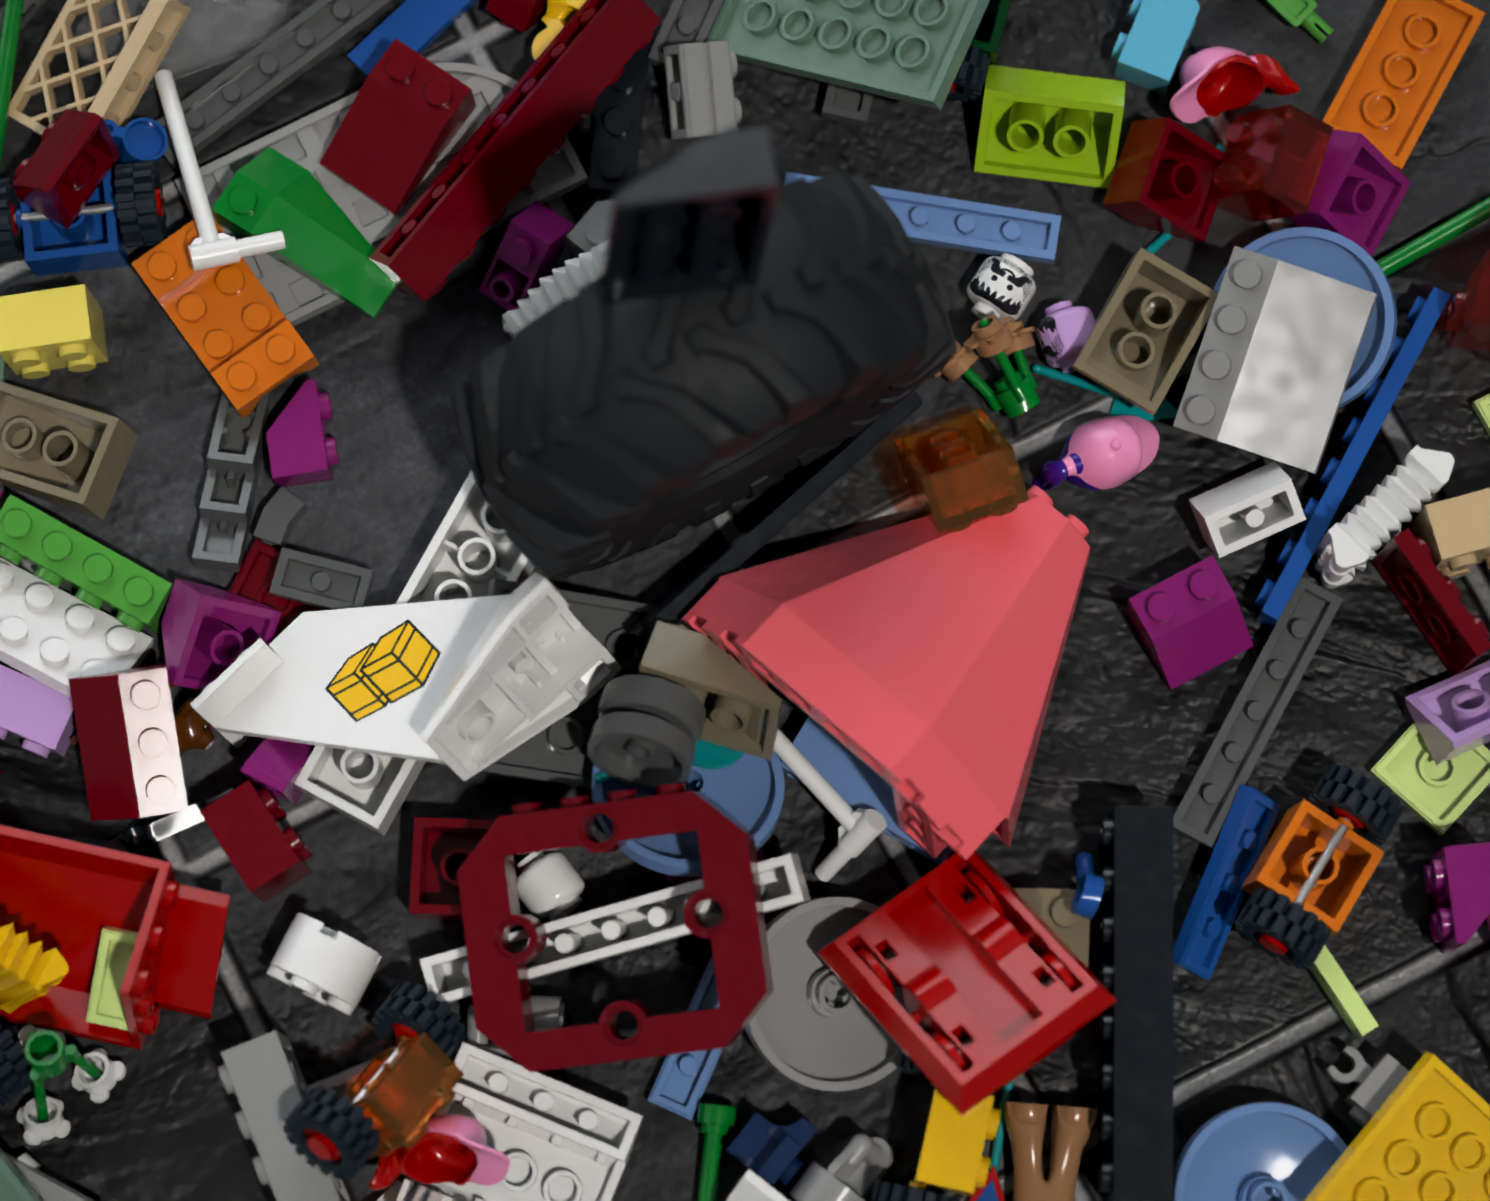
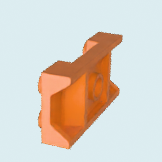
[131,219,319,419]

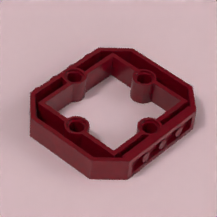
[457,783,774,1072]

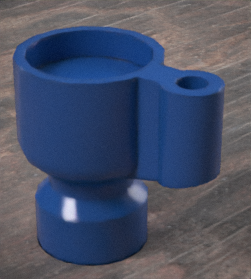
[105,117,168,165]

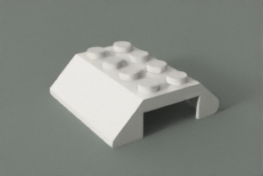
[396,1042,643,1201]

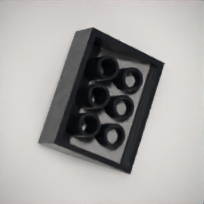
[600,126,780,305]

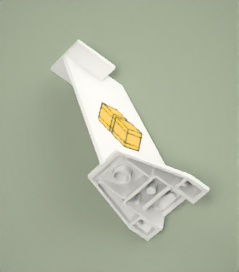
[190,572,622,782]

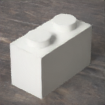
[1189,461,1306,558]

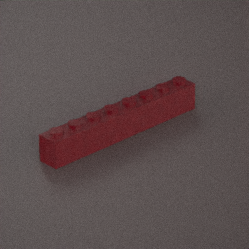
[369,0,662,302]

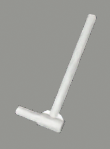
[154,69,286,272]
[774,728,887,882]

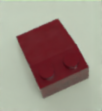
[320,39,476,216]

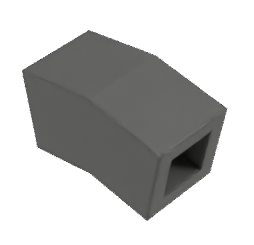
[253,486,308,549]

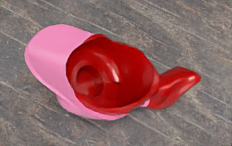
[1170,46,1300,124]
[369,1114,510,1190]

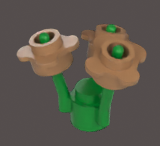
[933,315,1041,419]

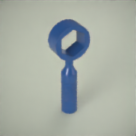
[1071,852,1105,920]

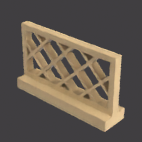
[8,0,191,135]

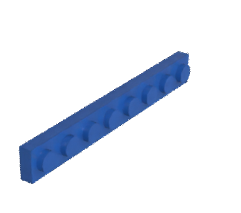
[1254,287,1451,629]

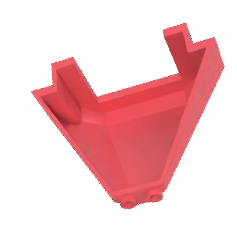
[681,485,1090,861]

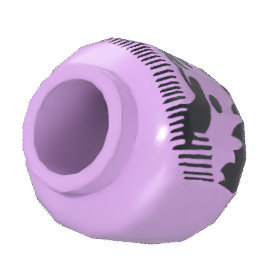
[1035,300,1096,374]

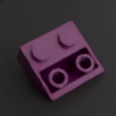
[1423,842,1490,953]

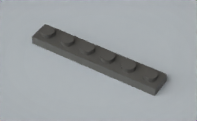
[157,0,394,170]
[1173,577,1343,850]

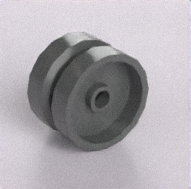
[587,675,706,789]

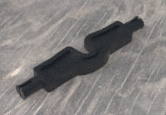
[92,785,234,853]

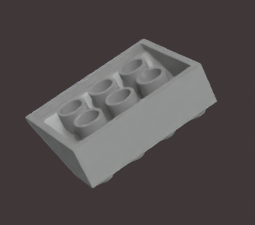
[1173,246,1378,474]

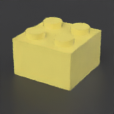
[0,284,108,379]

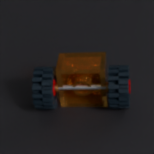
[284,982,466,1180]

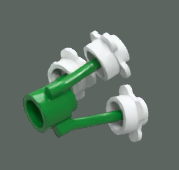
[16,1025,126,1145]

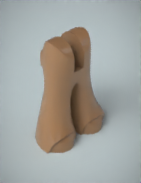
[1004,1101,1098,1201]

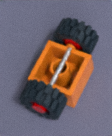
[1234,764,1404,970]

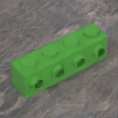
[0,494,173,635]

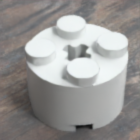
[266,912,382,1016]

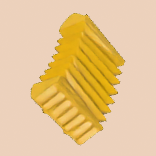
[0,923,69,1014]

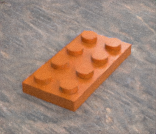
[1317,0,1485,172]

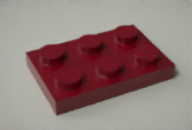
[1371,528,1490,676]

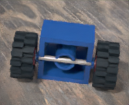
[0,160,167,277]

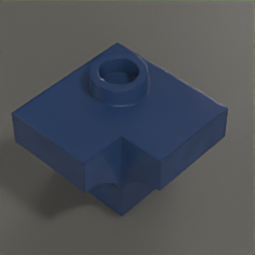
[726,1112,818,1188]

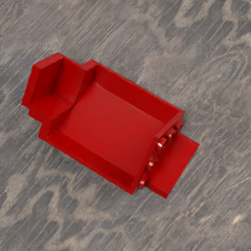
[0,825,231,1050]

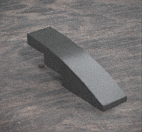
[192,390,272,573]

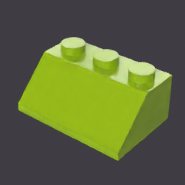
[974,65,1126,189]

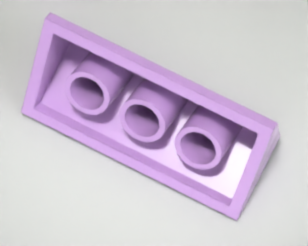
[1405,660,1490,765]

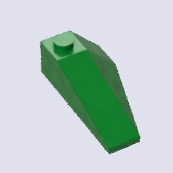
[211,147,398,320]

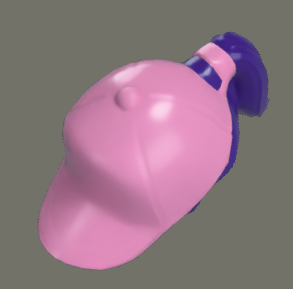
[1032,415,1160,491]

